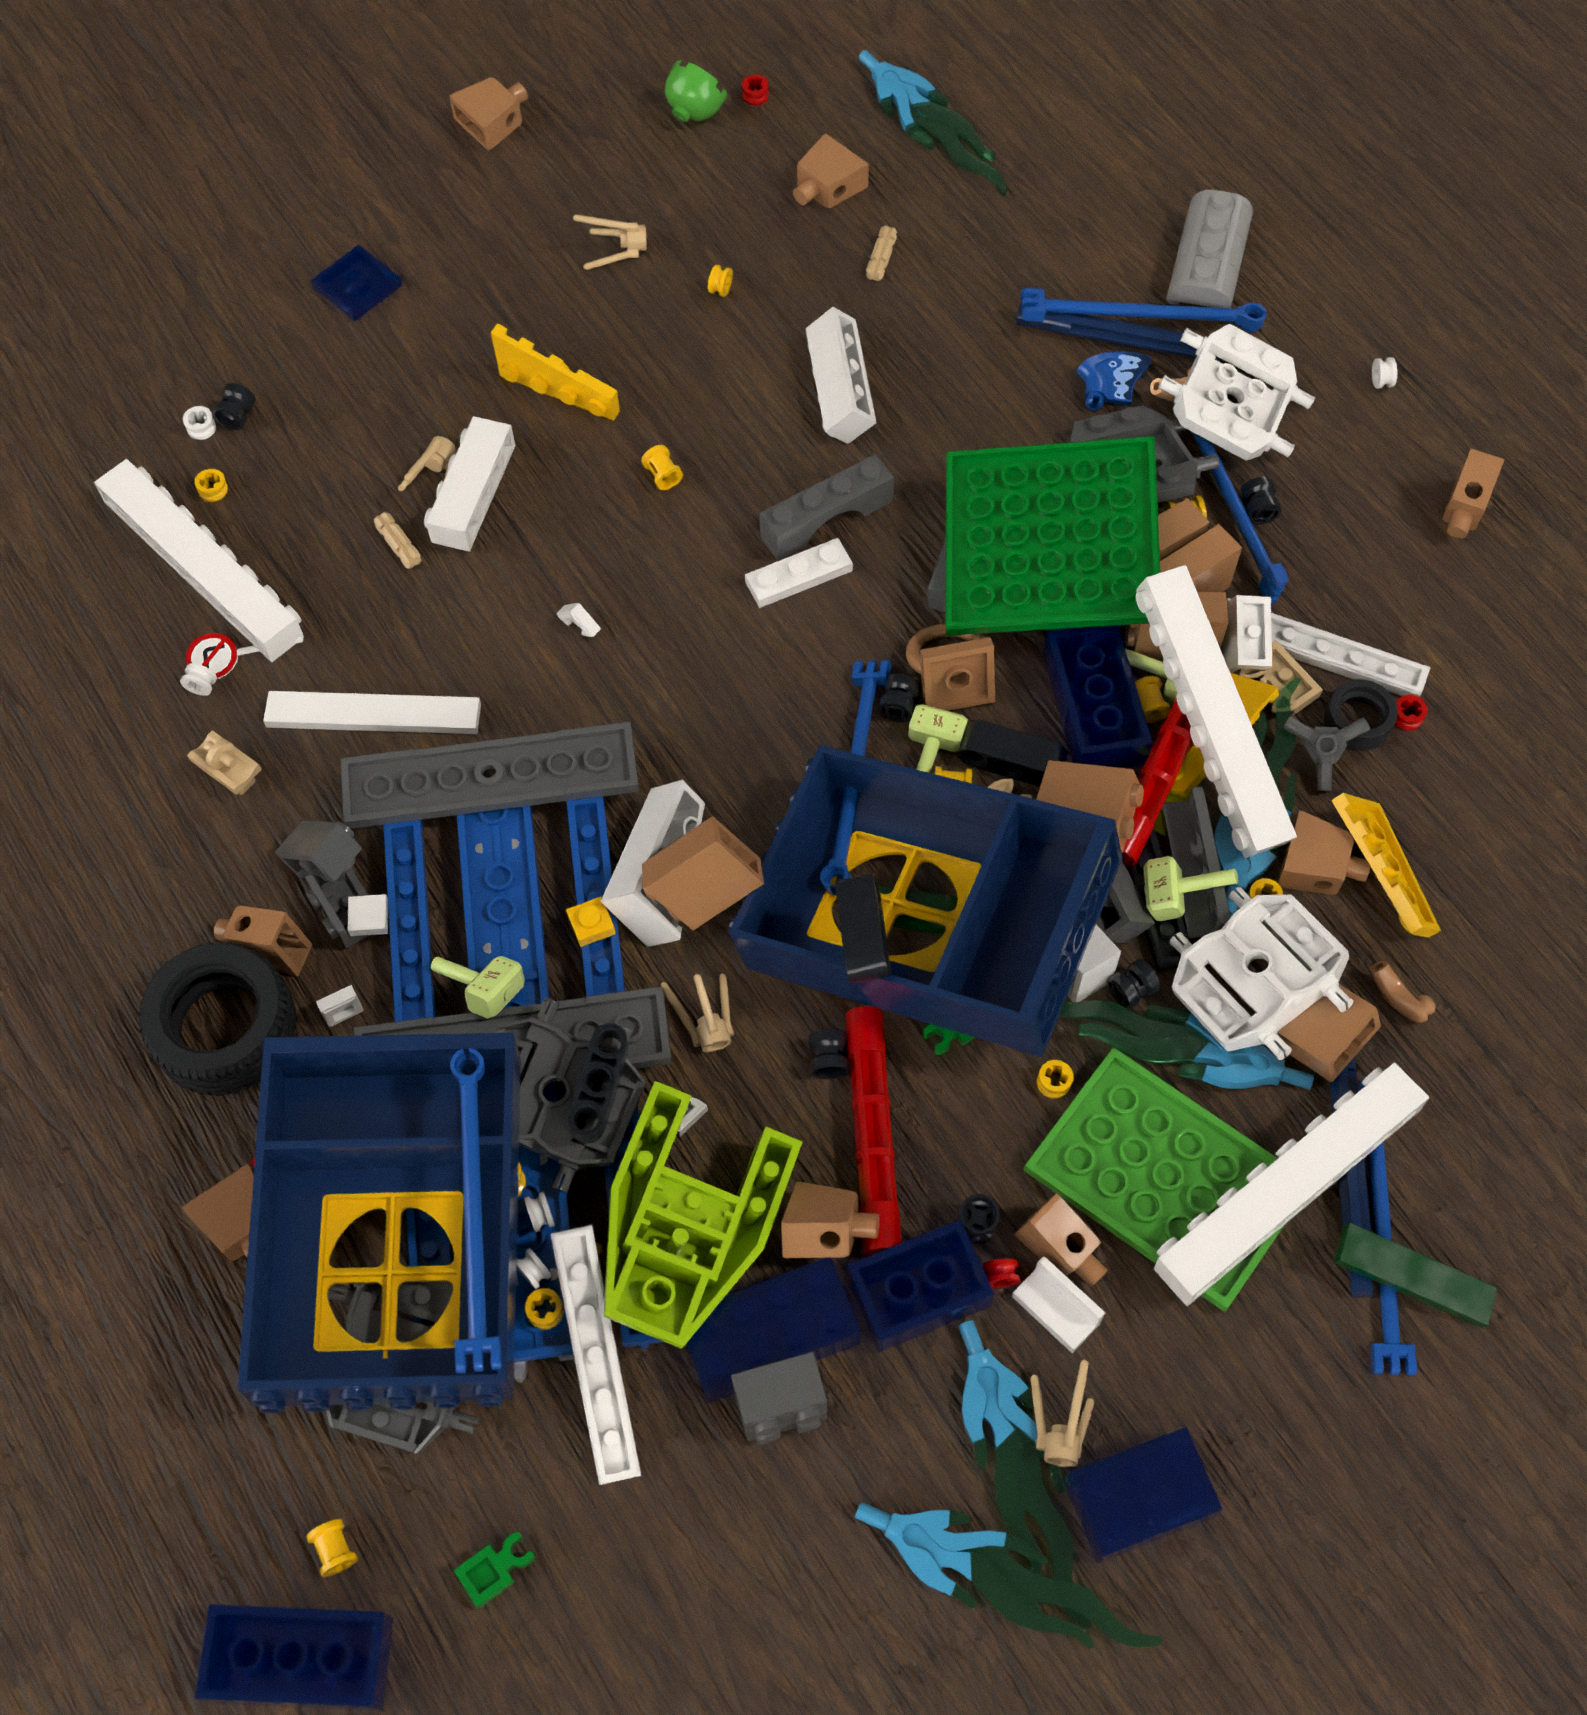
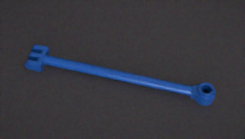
[1020,288,1267,333]
[1174,402,1289,604]
[820,660,891,895]
[450,1048,502,1373]
[1358,1078,1417,1376]

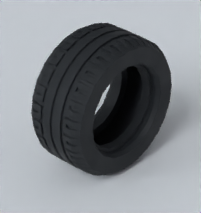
[138,942,297,1096]

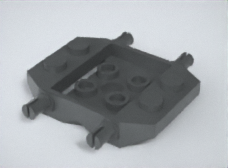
[1070,405,1219,503]
[495,998,646,1194]
[326,1281,479,1454]

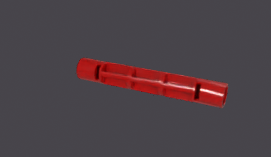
[1122,665,1229,867]
[845,1006,903,1259]

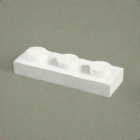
[745,538,853,608]

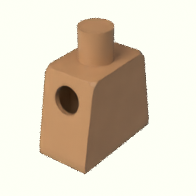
[449,77,528,151]
[793,133,869,208]
[1442,448,1505,539]
[1277,810,1371,895]
[214,905,313,977]
[181,1164,254,1262]
[781,1182,880,1258]
[1014,1193,1107,1287]

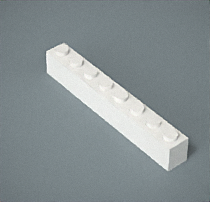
[94,459,304,662]
[1136,565,1297,859]
[1154,1062,1429,1306]

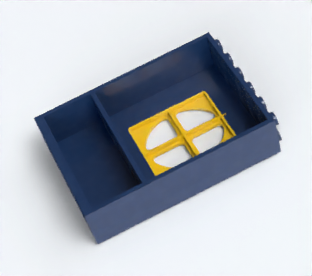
[728,745,1123,1058]
[237,1032,521,1413]

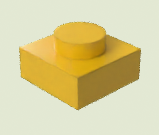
[566,896,616,947]

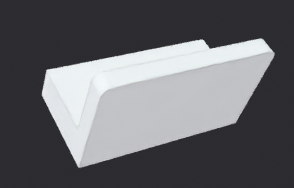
[1222,595,1272,673]
[1012,1256,1105,1354]

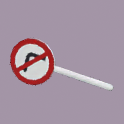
[185,633,303,679]

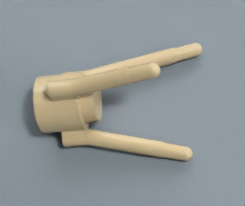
[573,215,646,270]
[398,436,457,492]
[660,973,734,1052]
[1031,1360,1094,1467]

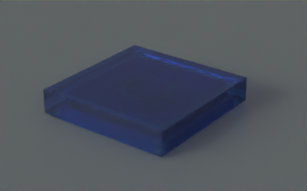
[311,245,402,321]

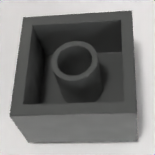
[731,1352,827,1444]

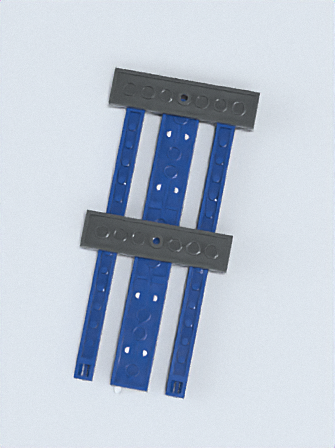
[340,721,672,1382]

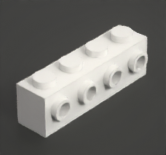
[806,307,876,444]
[424,416,515,552]

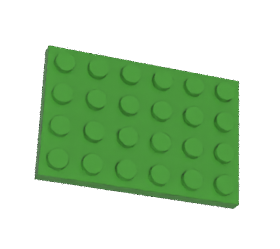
[1024,1047,1284,1312]

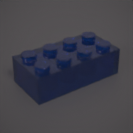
[1043,625,1153,768]
[686,1258,861,1403]
[195,1604,394,1711]

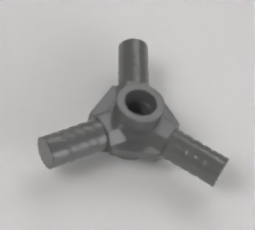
[1282,716,1371,791]

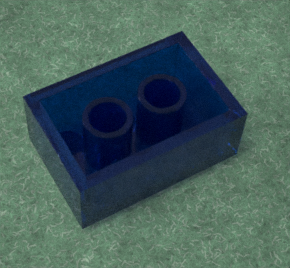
[847,1220,994,1353]
[1064,1427,1223,1563]

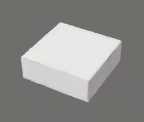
[348,894,388,936]
[316,985,364,1027]

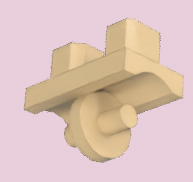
[187,730,262,795]

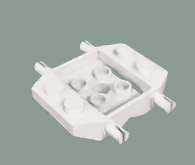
[1158,324,1315,461]
[1170,887,1353,1060]

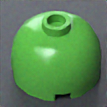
[665,60,727,122]

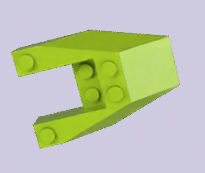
[604,1081,803,1349]

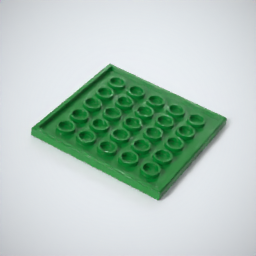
[945,436,1161,635]

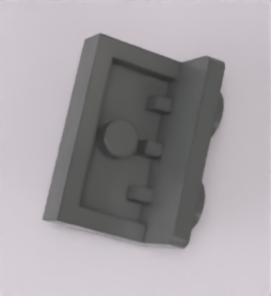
[305,868,369,948]

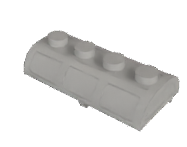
[1166,190,1253,309]

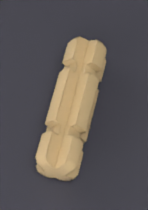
[866,225,897,281]
[374,512,421,569]

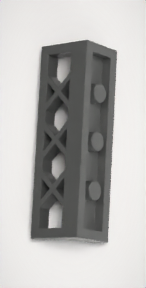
[1160,787,1230,943]

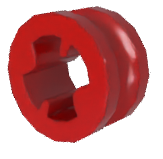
[742,74,769,106]
[1395,694,1428,731]
[982,1259,1021,1289]

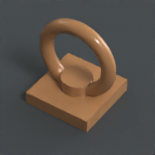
[906,623,995,711]

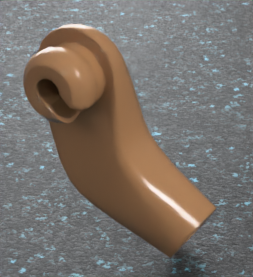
[1369,961,1436,1023]

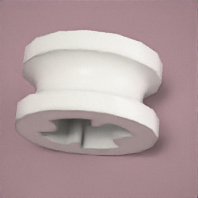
[1372,357,1397,389]
[183,406,217,440]
[180,664,217,696]
[524,1191,555,1233]
[516,1248,552,1290]

